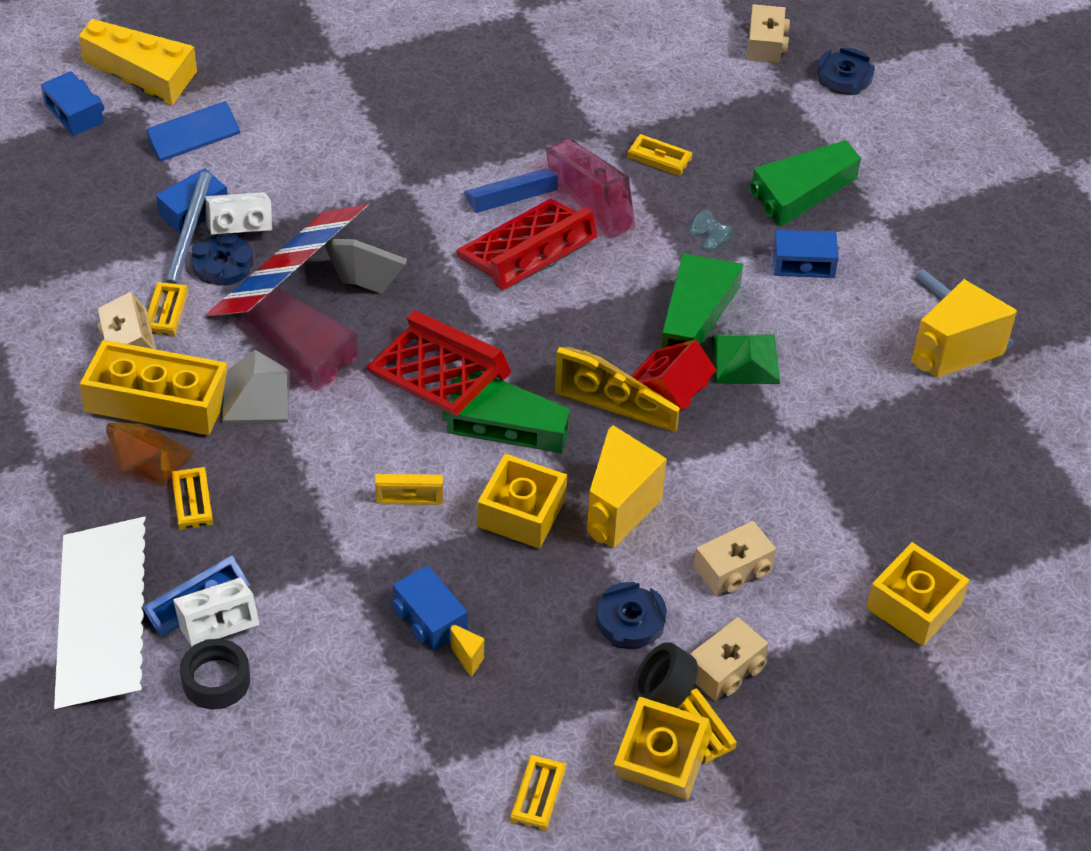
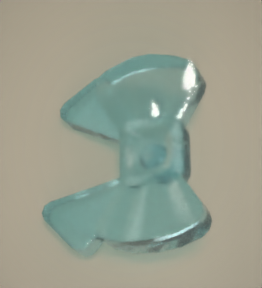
[690,209,733,251]

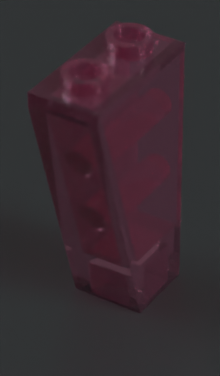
[546,138,635,239]
[249,287,358,391]

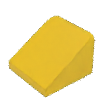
[451,625,484,676]

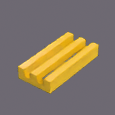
[627,134,693,176]
[147,282,189,337]
[172,467,213,530]
[375,474,443,505]
[677,688,737,764]
[510,755,566,832]

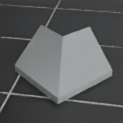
[324,239,407,294]
[222,350,290,423]

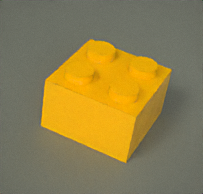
[477,454,567,549]
[866,542,970,647]
[614,697,712,801]

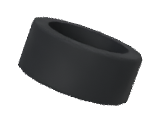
[180,638,250,710]
[632,642,698,708]

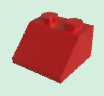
[631,340,716,412]

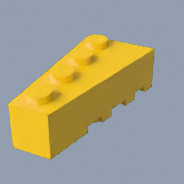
[79,19,197,106]

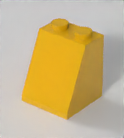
[911,279,1017,377]
[587,425,667,549]

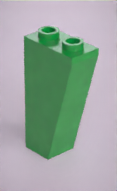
[750,140,861,226]
[661,253,743,348]
[442,365,570,453]

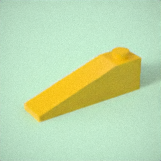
[555,347,680,432]

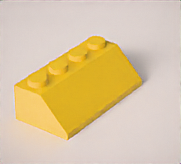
[80,340,228,435]

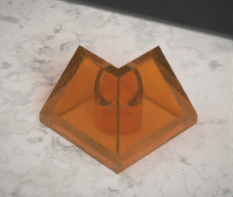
[106,423,195,487]

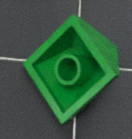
[712,334,780,384]

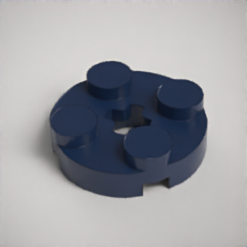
[817,47,875,95]
[191,233,254,286]
[596,582,667,648]

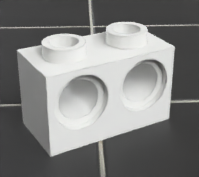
[205,192,272,234]
[173,578,260,647]

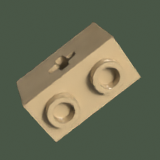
[747,4,790,63]
[98,292,156,349]
[694,521,777,596]
[690,617,769,702]

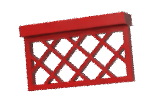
[456,198,598,290]
[367,310,512,416]

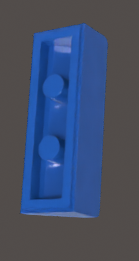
[147,101,240,162]
[464,168,558,213]
[141,556,250,638]

